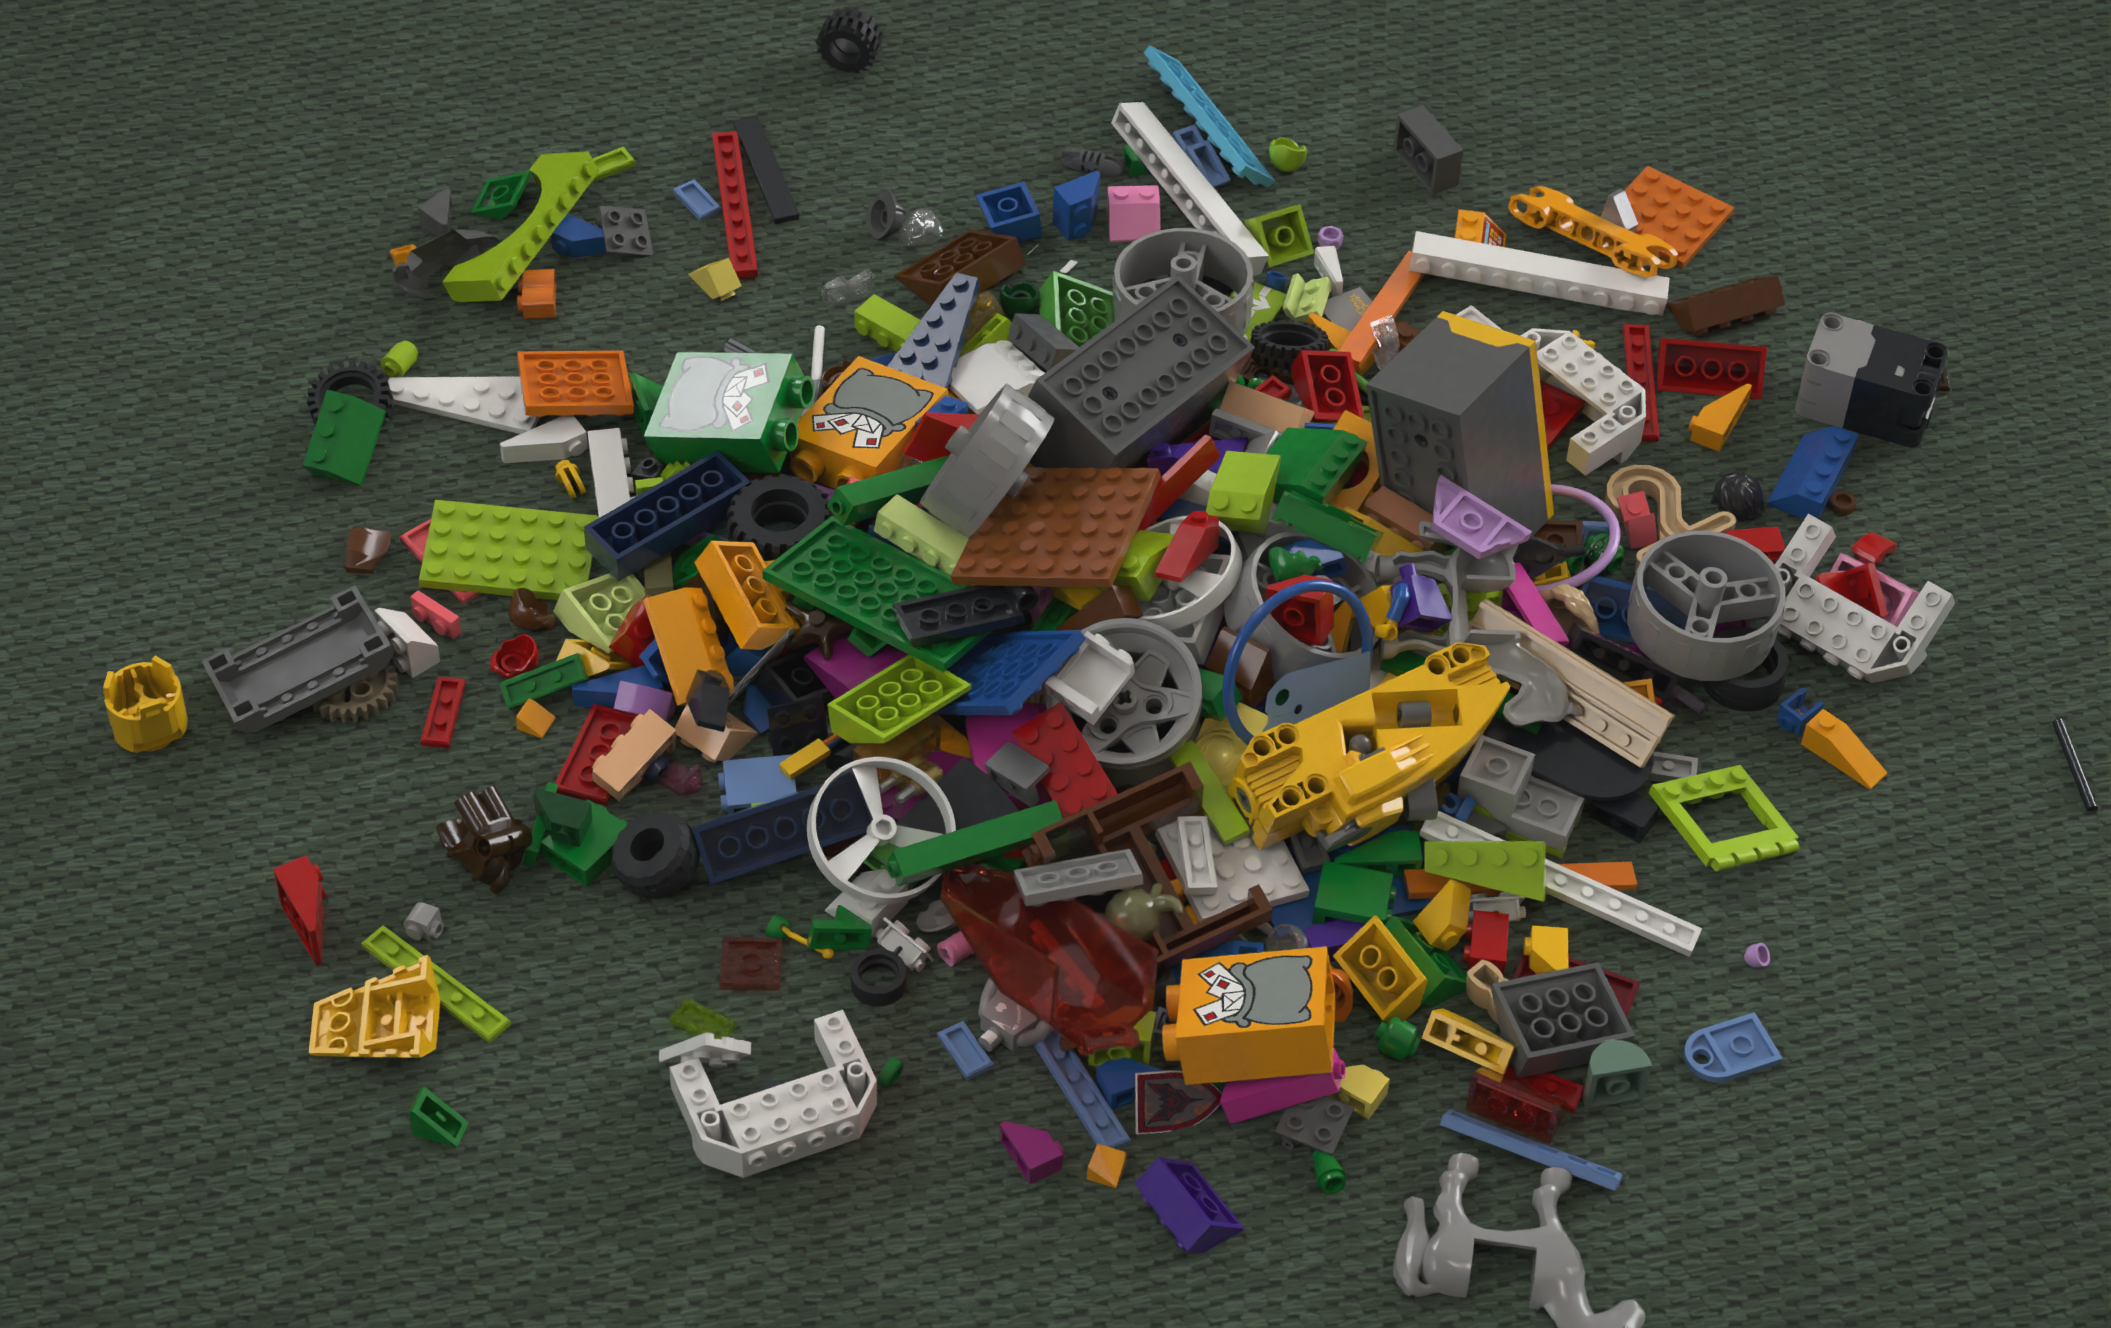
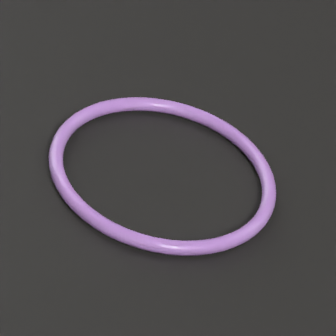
[1535,484,1620,592]

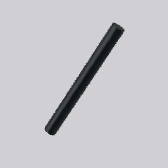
[2052,718,2098,812]

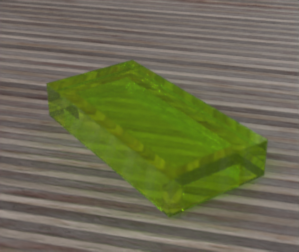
[670,997,737,1039]

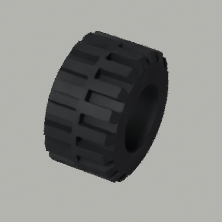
[816,7,883,73]

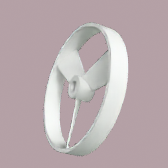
[1139,516,1242,631]
[807,757,956,904]

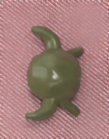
[1091,883,1182,958]

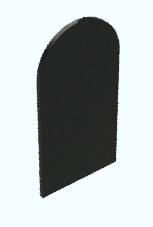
[1483,678,1654,801]

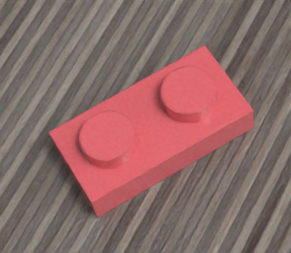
[410,590,461,639]

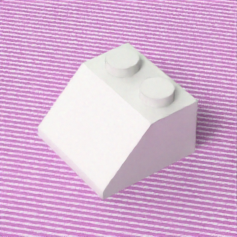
[825,869,908,940]

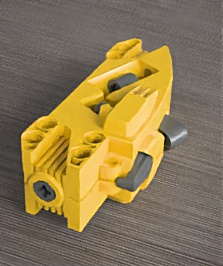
[1226,642,1510,853]

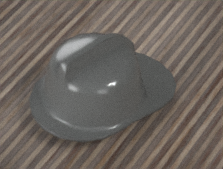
[865,188,905,239]

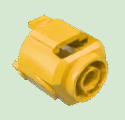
[103,656,188,753]

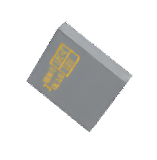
[1322,287,1373,331]

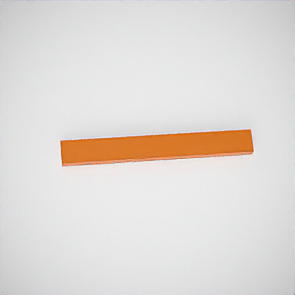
[1338,250,1425,369]
[1403,861,1638,899]

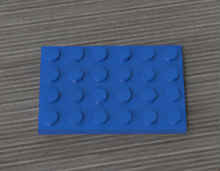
[932,630,1086,716]

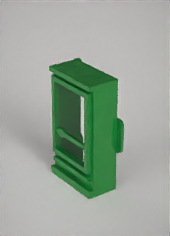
[1272,490,1384,563]

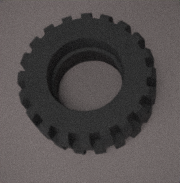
[727,474,833,561]

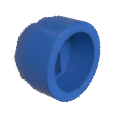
[1265,271,1287,291]

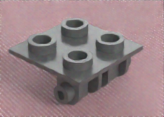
[594,206,653,256]
[1275,1096,1354,1156]

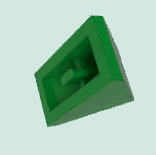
[409,1087,469,1147]

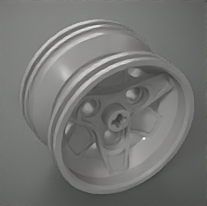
[1045,618,1203,788]

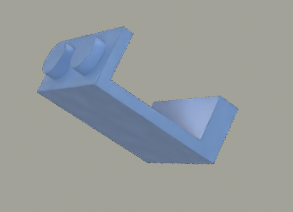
[718,755,796,815]

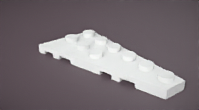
[388,377,540,434]

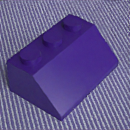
[1135,1157,1245,1253]

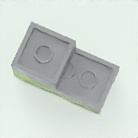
[1457,735,1585,858]

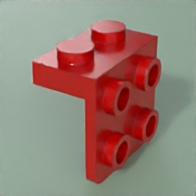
[1815,563,1888,618]

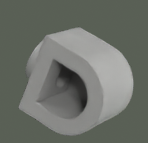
[403,902,444,941]

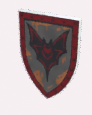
[1135,1071,1222,1134]

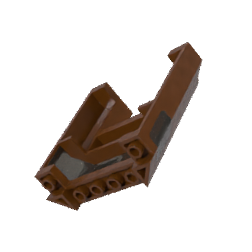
[1021,761,1273,999]

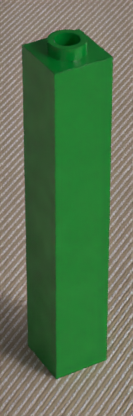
[827,455,950,526]
[887,800,1066,887]

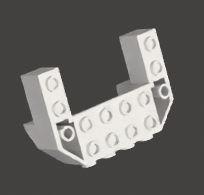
[1521,328,1646,476]
[1775,514,1955,683]
[669,1010,877,1178]

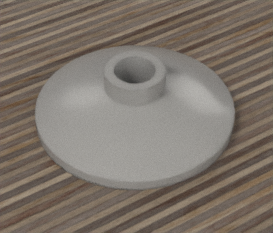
[916,893,971,932]

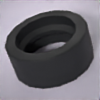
[850,949,907,1007]

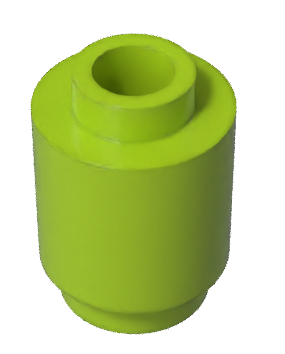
[381,341,418,378]

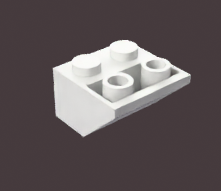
[375,608,440,678]

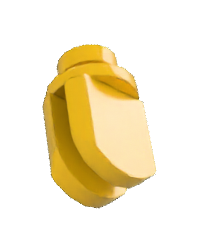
[555,460,586,500]

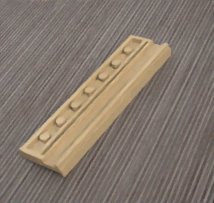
[1468,599,1675,768]

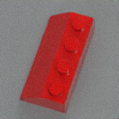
[1657,338,1767,399]

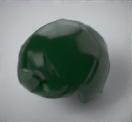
[999,282,1040,318]

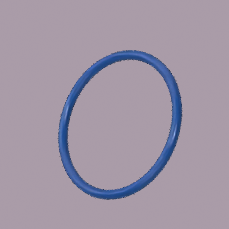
[1222,580,1373,745]

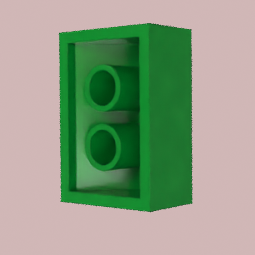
[303,390,386,486]
[1385,916,1467,1006]

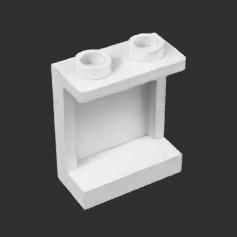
[1045,631,1135,725]

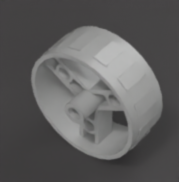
[1113,228,1254,336]
[920,384,1055,538]
[1627,530,1786,681]
[1223,531,1379,681]

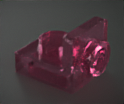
[657,760,703,799]

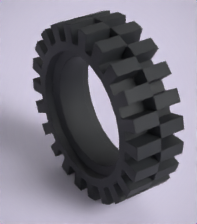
[307,360,394,427]

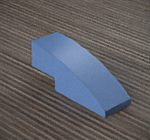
[1172,124,1231,188]

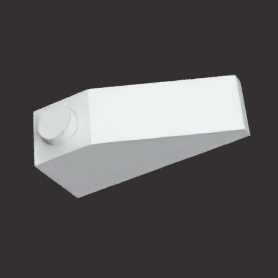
[500,415,588,463]

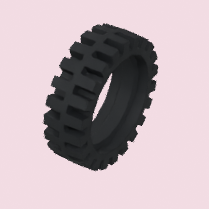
[1250,320,1328,372]

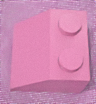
[1107,186,1161,242]

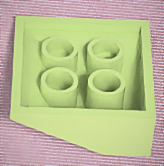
[553,573,651,654]

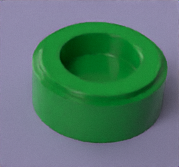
[877,1057,904,1088]

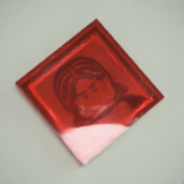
[719,937,783,991]

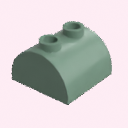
[1583,1039,1652,1108]

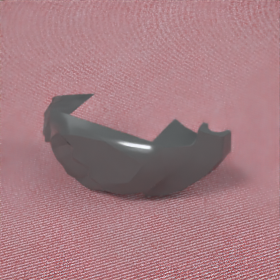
[392,230,501,298]

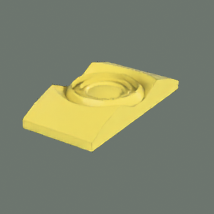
[1194,702,1271,791]

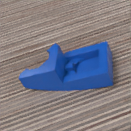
[741,683,771,736]

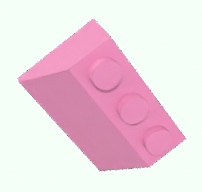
[1830,553,1919,627]

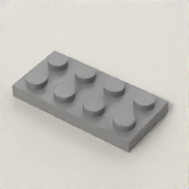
[1014,849,1143,907]

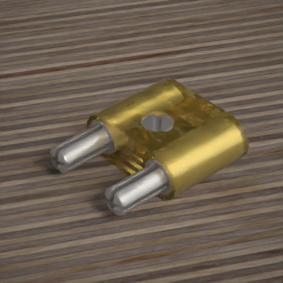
[879,755,945,804]

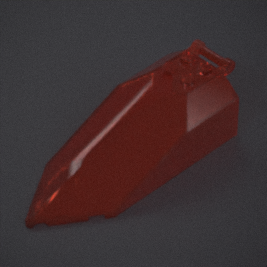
[941,864,1158,1056]

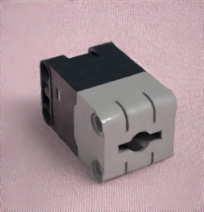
[1795,313,1948,447]

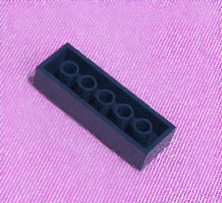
[584,450,750,582]
[692,773,873,885]

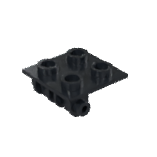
[767,696,828,756]

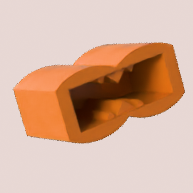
[517,269,556,319]

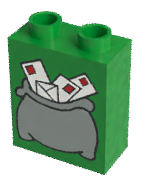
[644,352,815,473]

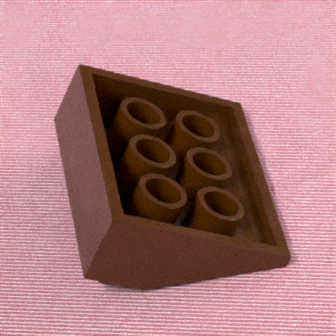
[894,229,1026,306]

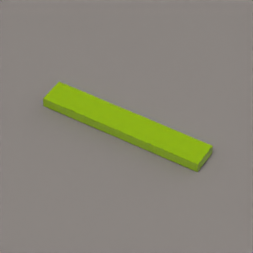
[361,925,511,1044]

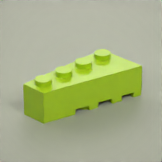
[1425,841,1545,902]

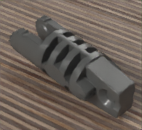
[1061,148,1127,177]

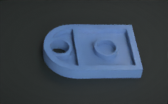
[1684,1012,1783,1083]

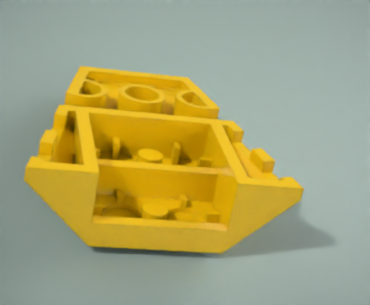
[309,955,440,1058]

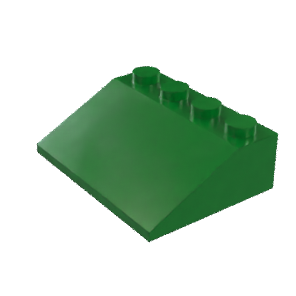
[1266,427,1368,505]

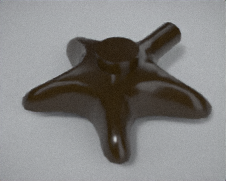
[785,602,854,660]

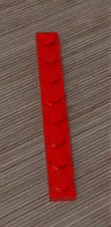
[712,131,758,279]

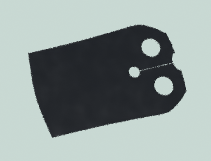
[896,757,1019,903]

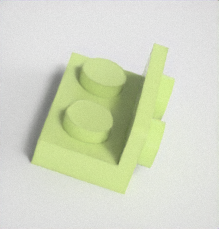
[1283,273,1332,323]

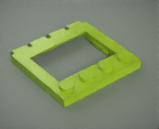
[1648,765,1799,871]

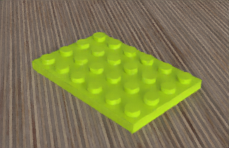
[419,500,599,601]

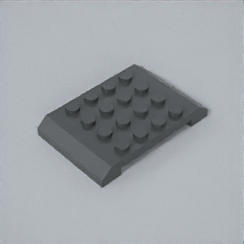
[202,585,394,733]

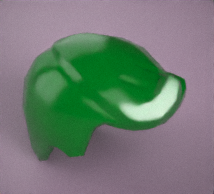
[1269,547,1323,582]

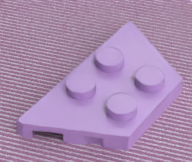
[1431,475,1532,559]

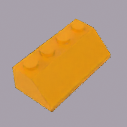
[694,541,801,650]
[643,588,736,706]

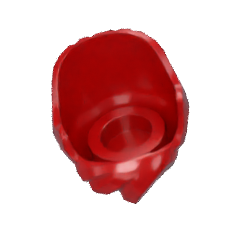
[489,634,539,679]

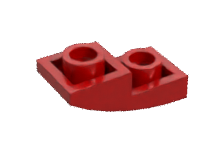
[1850,532,1898,564]

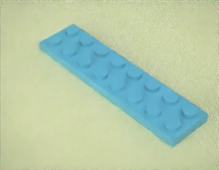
[1144,46,1275,187]

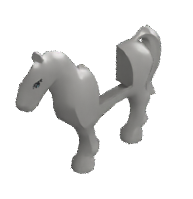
[1375,521,1581,727]
[1393,1153,1646,1328]

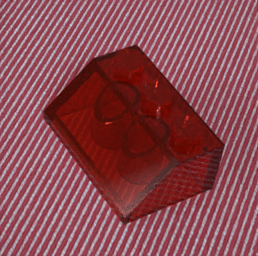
[1466,1067,1567,1144]

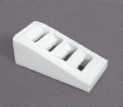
[1314,246,1343,297]

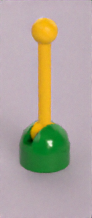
[765,914,834,959]

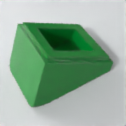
[1123,144,1149,177]

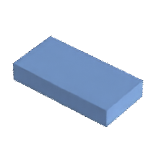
[673,179,722,222]
[937,1021,994,1081]

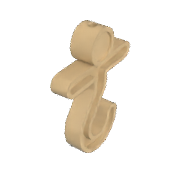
[1605,465,1736,575]

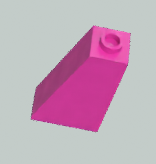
[1220,1048,1346,1123]

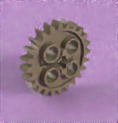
[312,661,399,724]

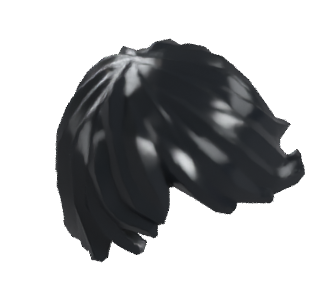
[1710,472,1765,522]

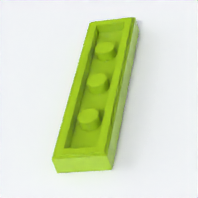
[1168,740,1250,846]

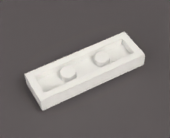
[1176,816,1217,895]

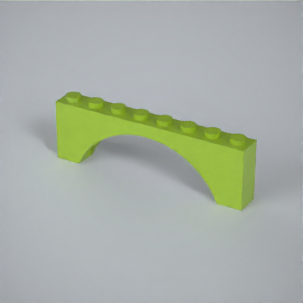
[442,151,599,302]

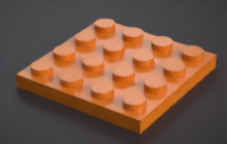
[1600,166,1735,268]
[517,351,634,417]

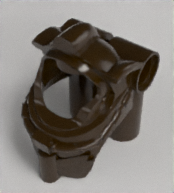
[436,786,532,894]

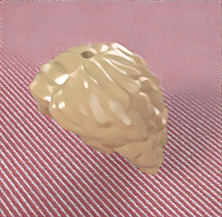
[1539,583,1600,636]

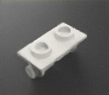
[1468,892,1526,922]
[875,917,934,972]

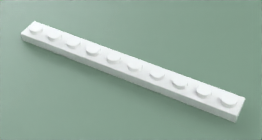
[1419,811,1702,957]

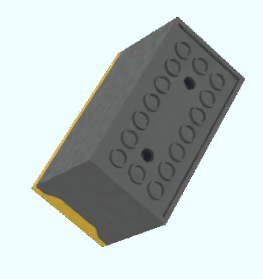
[1025,275,1255,469]
[1366,311,1554,556]

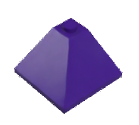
[1147,437,1249,477]

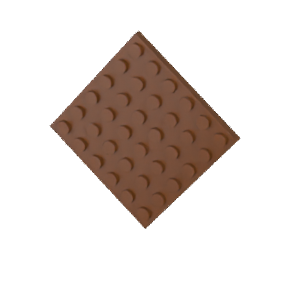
[951,467,1161,588]

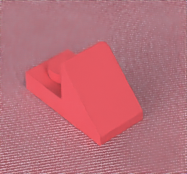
[1617,491,1657,550]

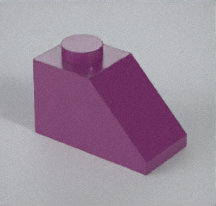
[999,1121,1065,1185]

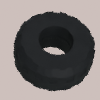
[611,810,701,899]

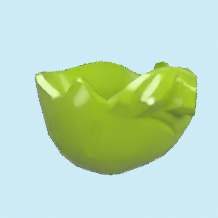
[1269,138,1308,172]

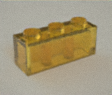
[853,717,941,783]

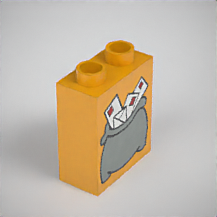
[789,356,948,489]
[1162,946,1336,1085]

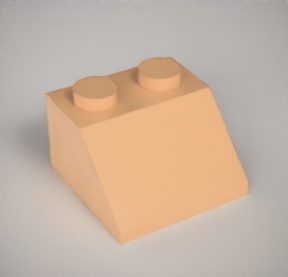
[674,704,758,763]

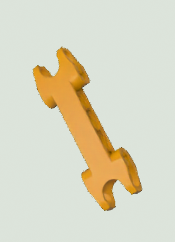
[1508,186,1678,278]

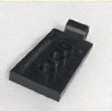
[892,585,1039,648]

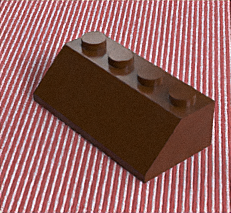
[1666,275,1785,335]

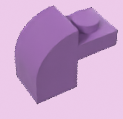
[614,681,676,723]

